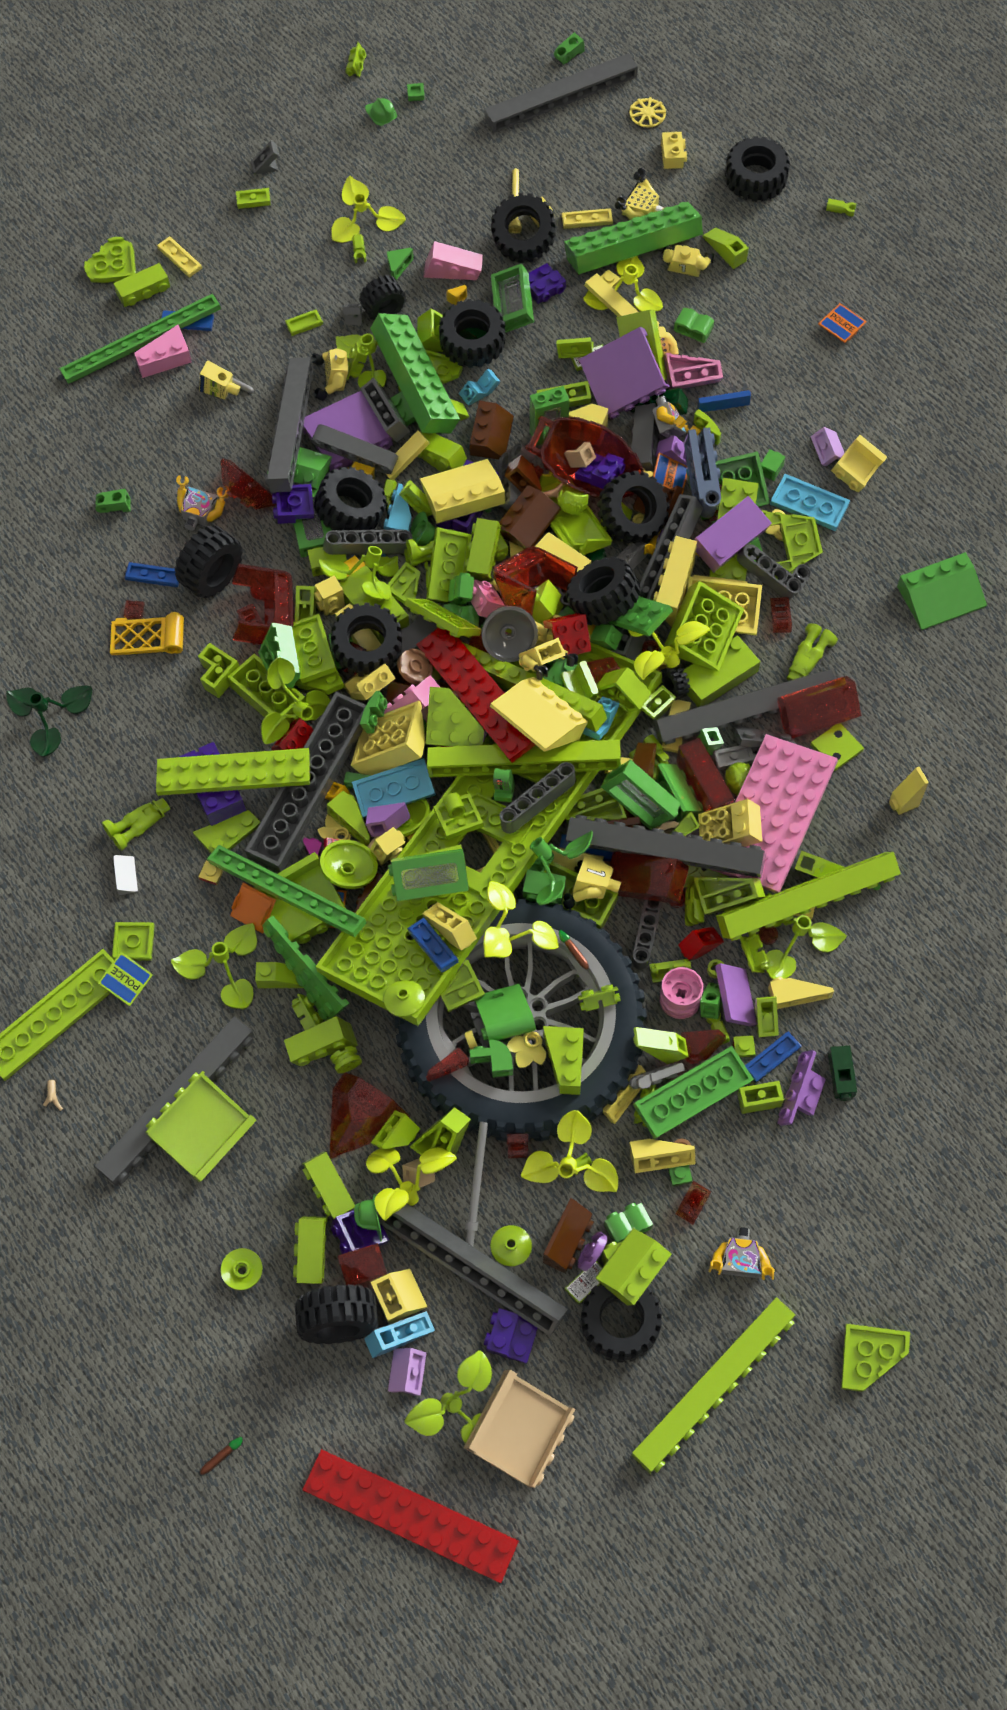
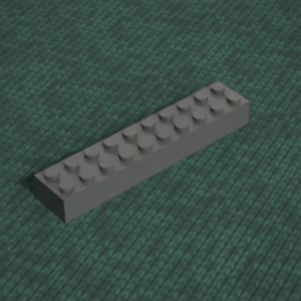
[245,692,366,873]
[566,815,766,878]

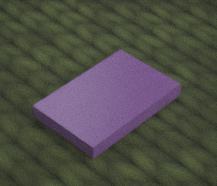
[715,963,757,1027]

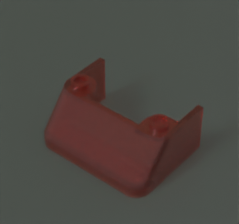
[493,546,578,616]
[232,564,294,644]

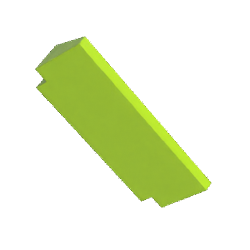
[539,474,613,555]

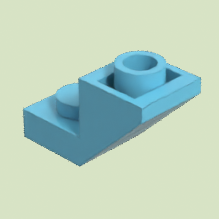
[459,369,501,406]
[583,697,619,740]

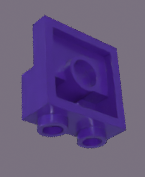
[529,263,566,304]
[575,453,625,489]
[272,484,314,524]
[331,1210,389,1260]
[484,1308,538,1364]

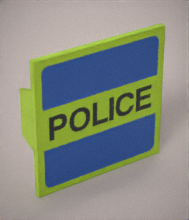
[97,952,153,1006]

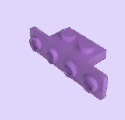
[777,1050,826,1126]

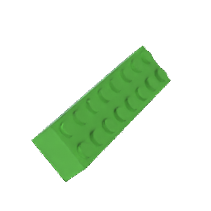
[564,202,703,274]
[370,313,460,434]

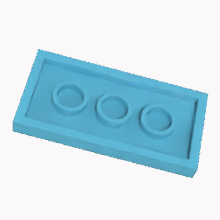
[770,474,850,531]
[352,758,436,819]

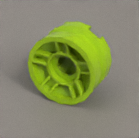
[330,1046,362,1074]

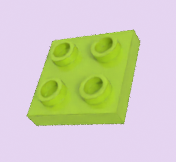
[433,793,484,840]

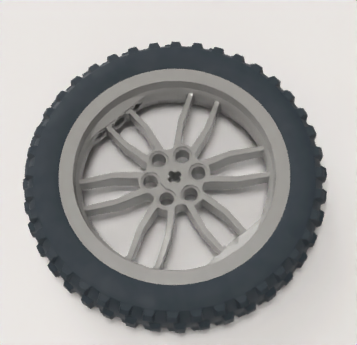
[395,898,647,1143]

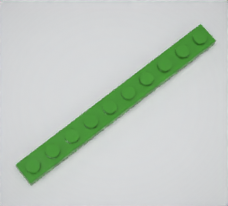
[59,294,221,384]
[207,845,367,937]

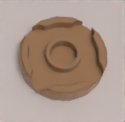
[397,648,433,685]

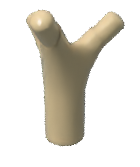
[543,483,563,498]
[43,1080,63,1111]

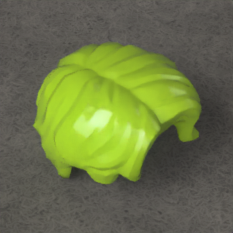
[557,490,588,515]
[724,762,751,796]

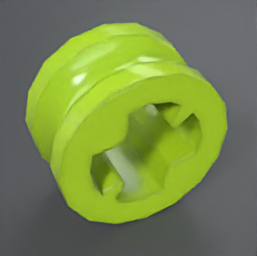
[707,959,724,979]

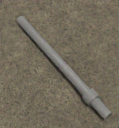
[465,1122,488,1246]

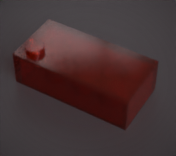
[777,676,861,738]
[676,738,735,812]
[610,852,689,904]

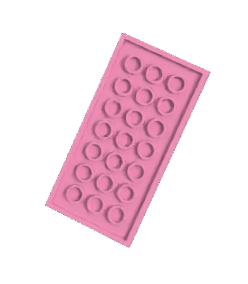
[711,734,838,893]

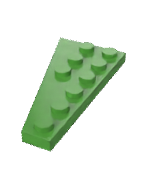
[262,916,349,1021]

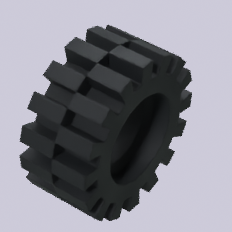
[659,666,690,701]

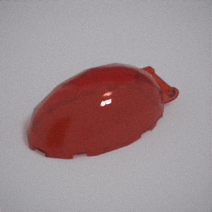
[525,416,644,499]

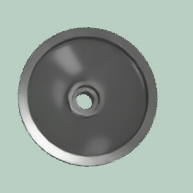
[481,606,538,662]

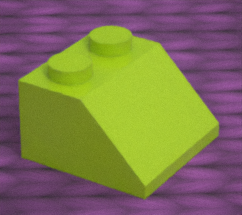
[417,308,443,352]

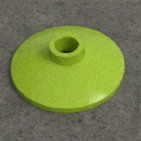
[384,980,425,1017]
[490,1225,532,1266]
[221,1248,263,1290]

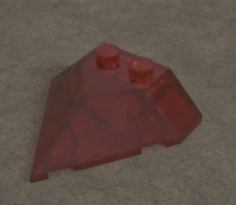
[220,459,276,510]
[330,1072,410,1159]

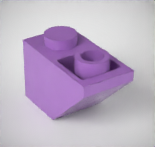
[655,435,687,466]
[366,802,410,837]

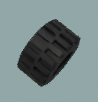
[359,275,406,321]

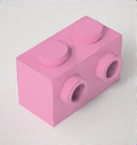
[470,580,505,618]

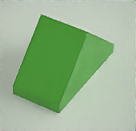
[387,248,413,280]

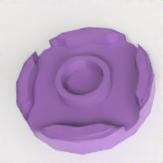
[578,1232,607,1271]

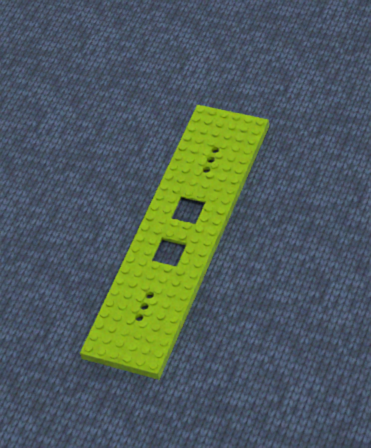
[316,642,662,1026]

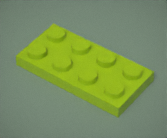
[426,527,472,606]
[404,598,482,638]
[287,614,337,684]

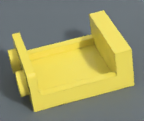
[831,435,887,493]
[344,664,396,700]

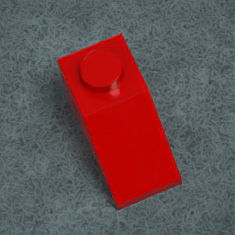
[678,927,724,960]

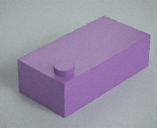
[694,496,772,572]

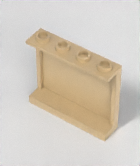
[463,1370,575,1488]

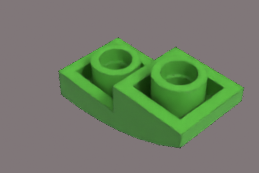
[360,691,387,734]

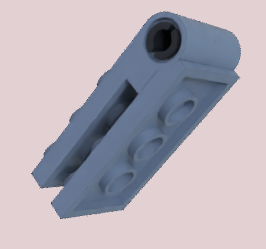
[684,428,721,518]

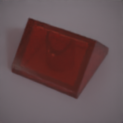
[338,1243,387,1286]

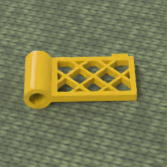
[110,612,184,655]

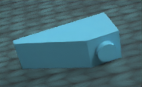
[364,1311,435,1358]

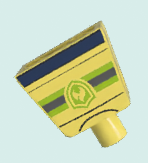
[199,360,241,399]

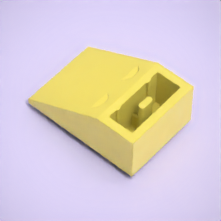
[698,799,762,847]

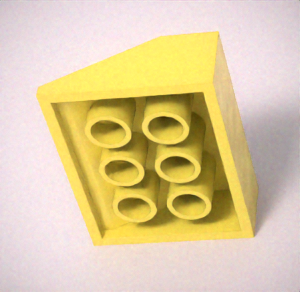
[420,459,505,524]
[653,536,697,627]
[688,576,762,635]
[490,677,588,752]
[351,700,425,775]

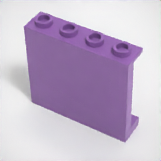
[579,327,670,419]
[303,391,392,473]

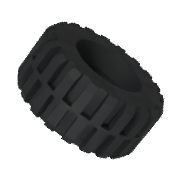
[725,136,790,202]
[491,192,556,263]
[439,299,505,368]
[314,467,386,531]
[597,471,670,544]
[175,526,243,598]
[566,557,640,626]
[331,603,402,677]
[581,1283,662,1363]
[295,1285,378,1344]

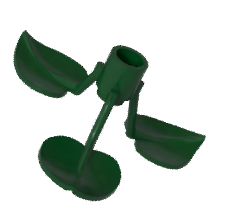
[6,685,93,757]

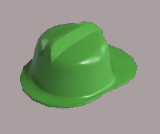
[365,98,397,126]
[410,512,436,546]
[354,1194,382,1241]

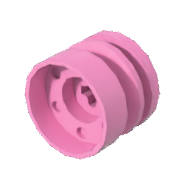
[660,967,703,1019]

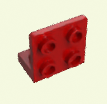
[543,613,591,659]
[271,718,314,751]

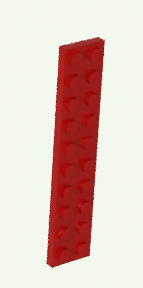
[416,628,536,763]
[303,1449,519,1584]

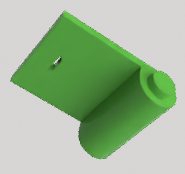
[474,983,536,1043]

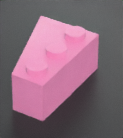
[424,241,483,280]
[134,325,192,378]
[663,352,723,390]
[384,675,440,714]

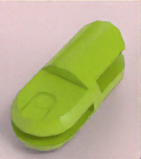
[685,884,704,927]

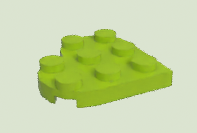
[84,237,136,283]

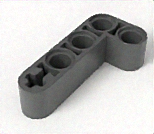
[498,443,535,511]
[737,544,811,599]

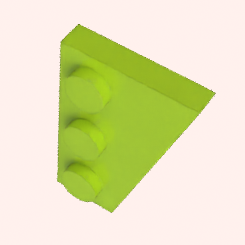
[192,810,261,853]

